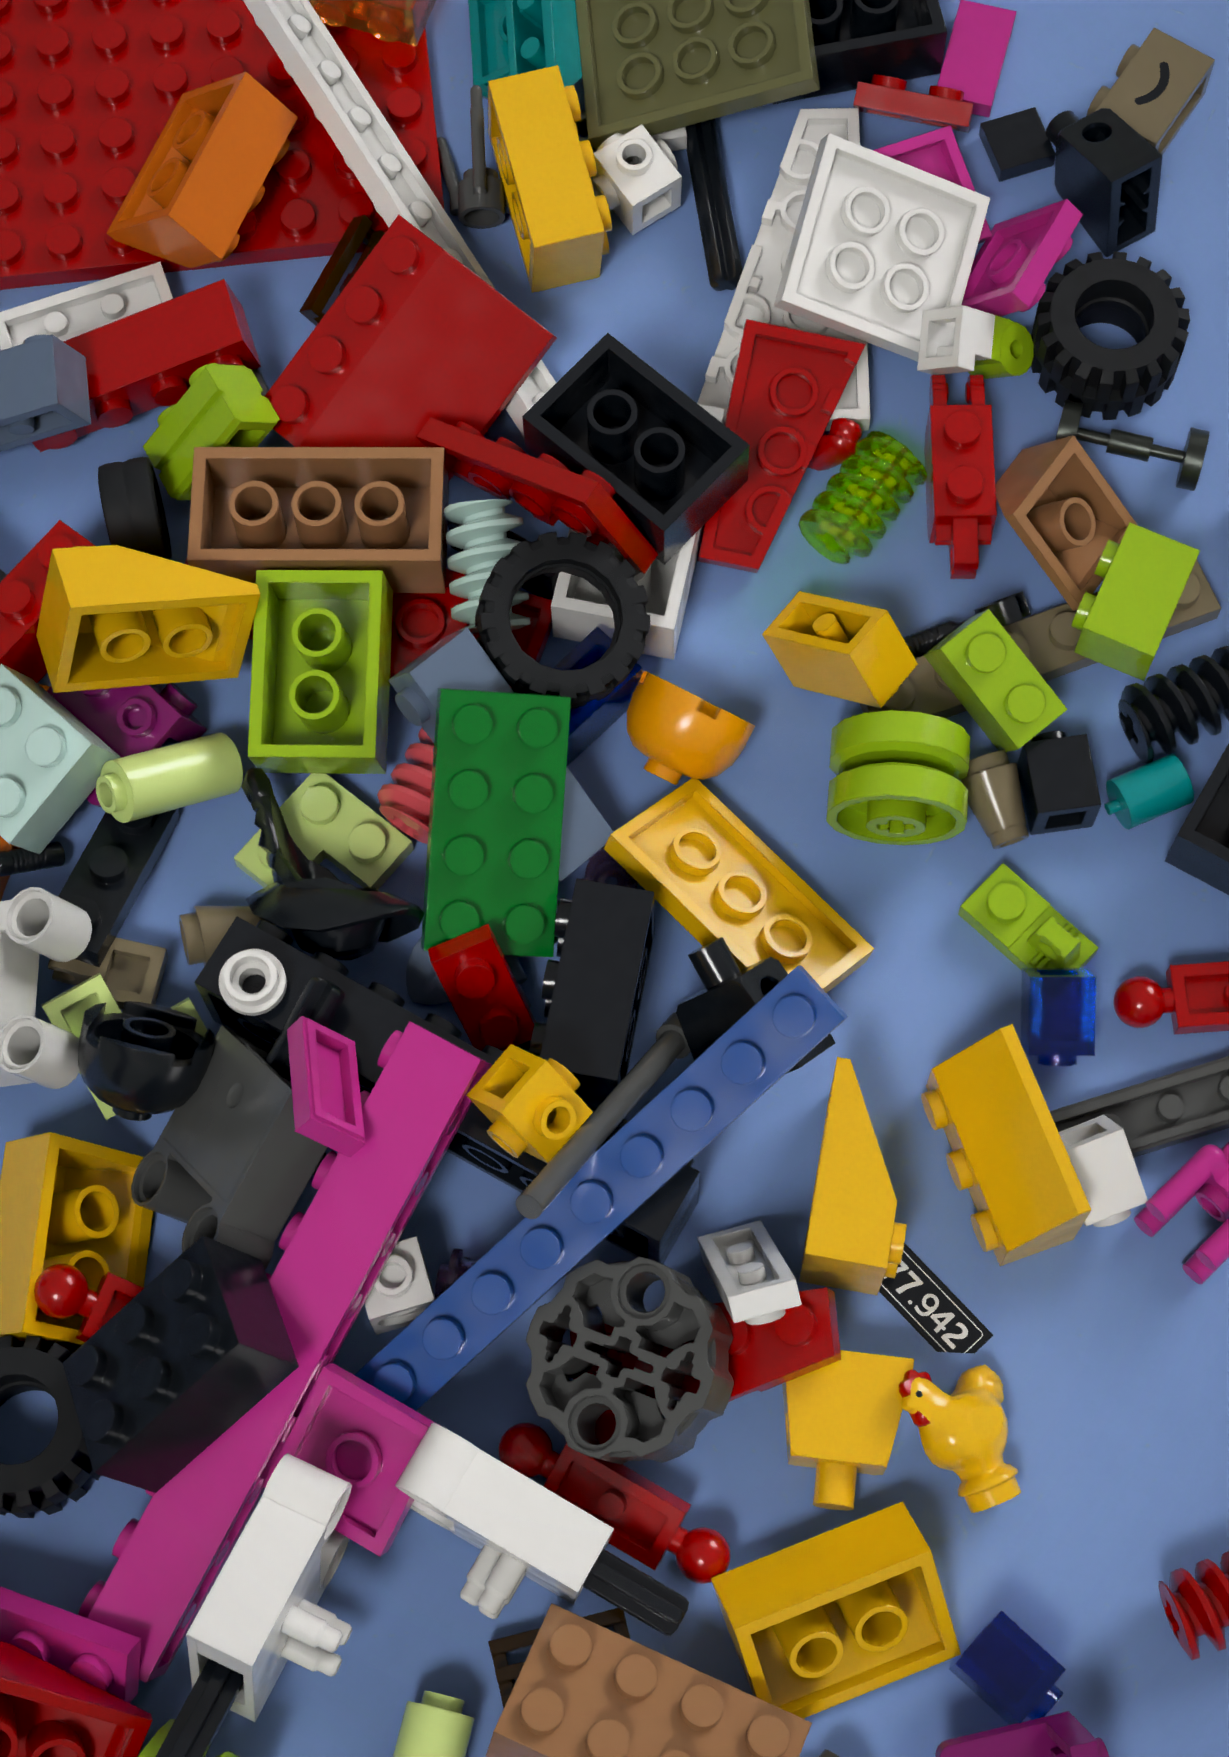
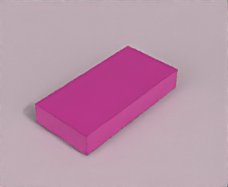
[937,0,1017,118]
[287,1016,366,1157]

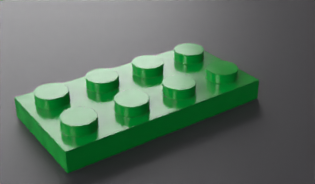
[421,688,571,957]

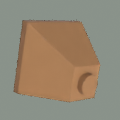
[995,435,1137,611]

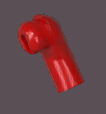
[807,418,862,471]

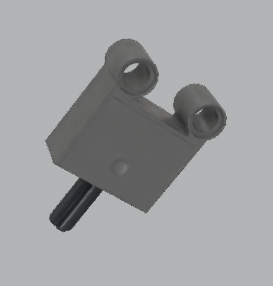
[131,977,345,1269]

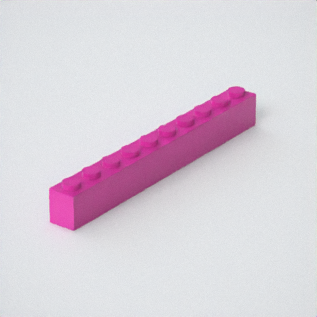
[78,1021,492,1683]

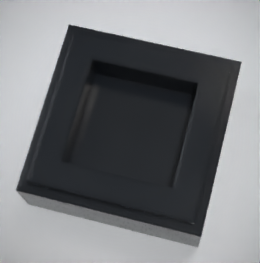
[979,107,1056,182]

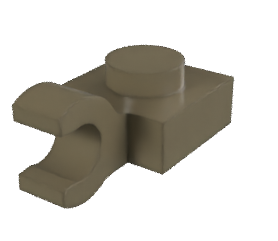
[48,938,169,1010]

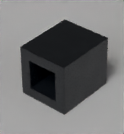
[1017,731,1101,835]

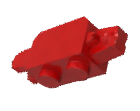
[924,375,997,579]

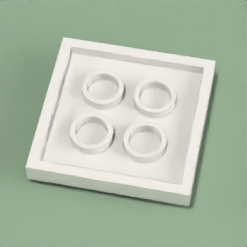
[774,133,990,362]

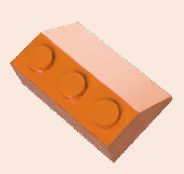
[106,72,298,268]

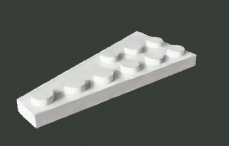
[697,108,870,431]

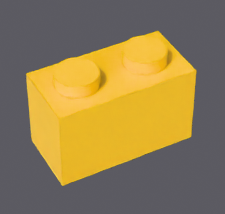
[762,591,918,708]

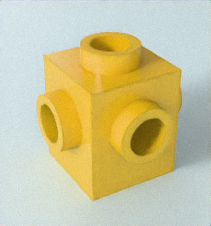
[466,1044,593,1164]

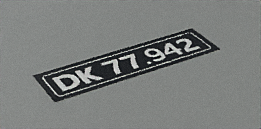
[879,1243,993,1354]

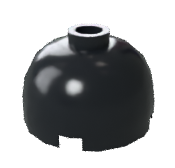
[78,1001,214,1121]

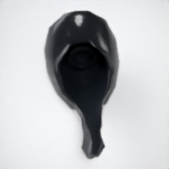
[241,767,424,960]

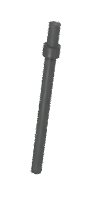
[516,1012,691,1219]

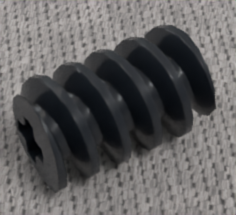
[1118,646,1229,764]

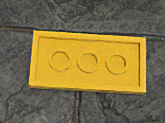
[604,778,874,993]

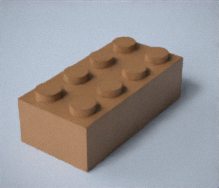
[187,447,449,593]
[486,1603,812,1757]

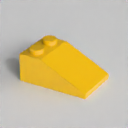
[36,545,261,693]
[799,1057,907,1295]

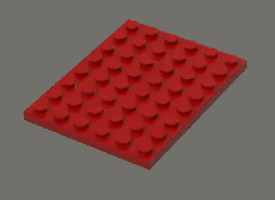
[0,0,445,290]

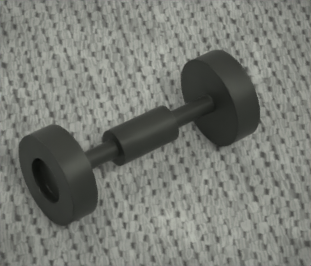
[1055,399,1209,491]

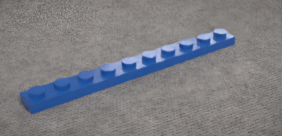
[354,965,848,1411]

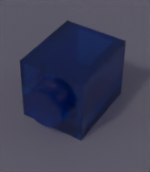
[1021,968,1096,1066]
[949,1611,1066,1725]

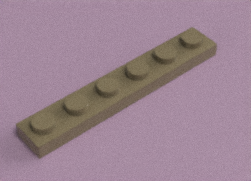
[859,560,1221,718]

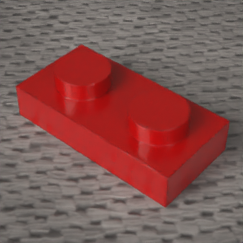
[853,74,974,133]
[428,924,536,1051]

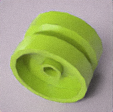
[826,710,970,846]

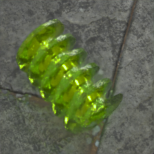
[798,431,928,564]

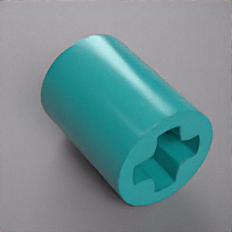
[1104,754,1194,830]

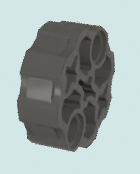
[526,1257,734,1465]

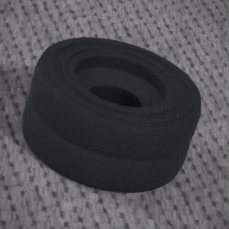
[98,457,172,560]

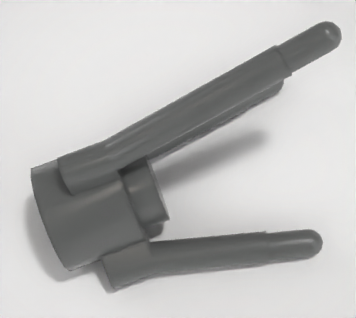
[437,85,510,229]

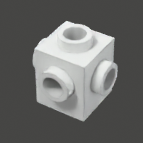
[592,124,682,235]

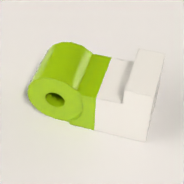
[917,305,1034,379]

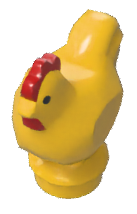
[898,1364,1021,1513]

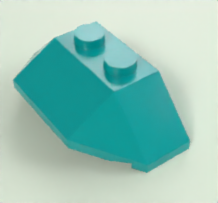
[468,0,582,100]

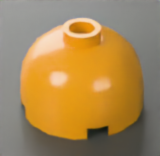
[627,670,755,785]

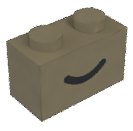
[1087,28,1215,155]

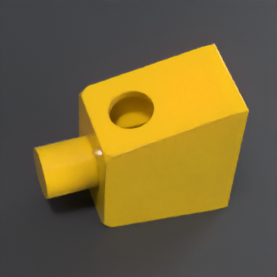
[782,1350,914,1511]

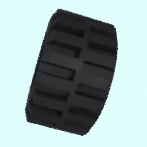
[1031,251,1190,420]
[0,1335,101,1518]

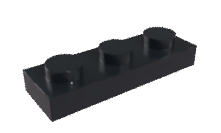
[58,809,179,967]

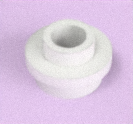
[219,949,287,1016]

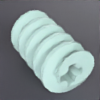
[444,499,531,634]

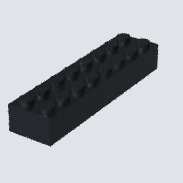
[194,916,700,1264]

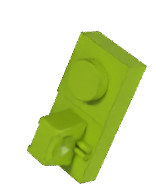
[958,863,1099,998]

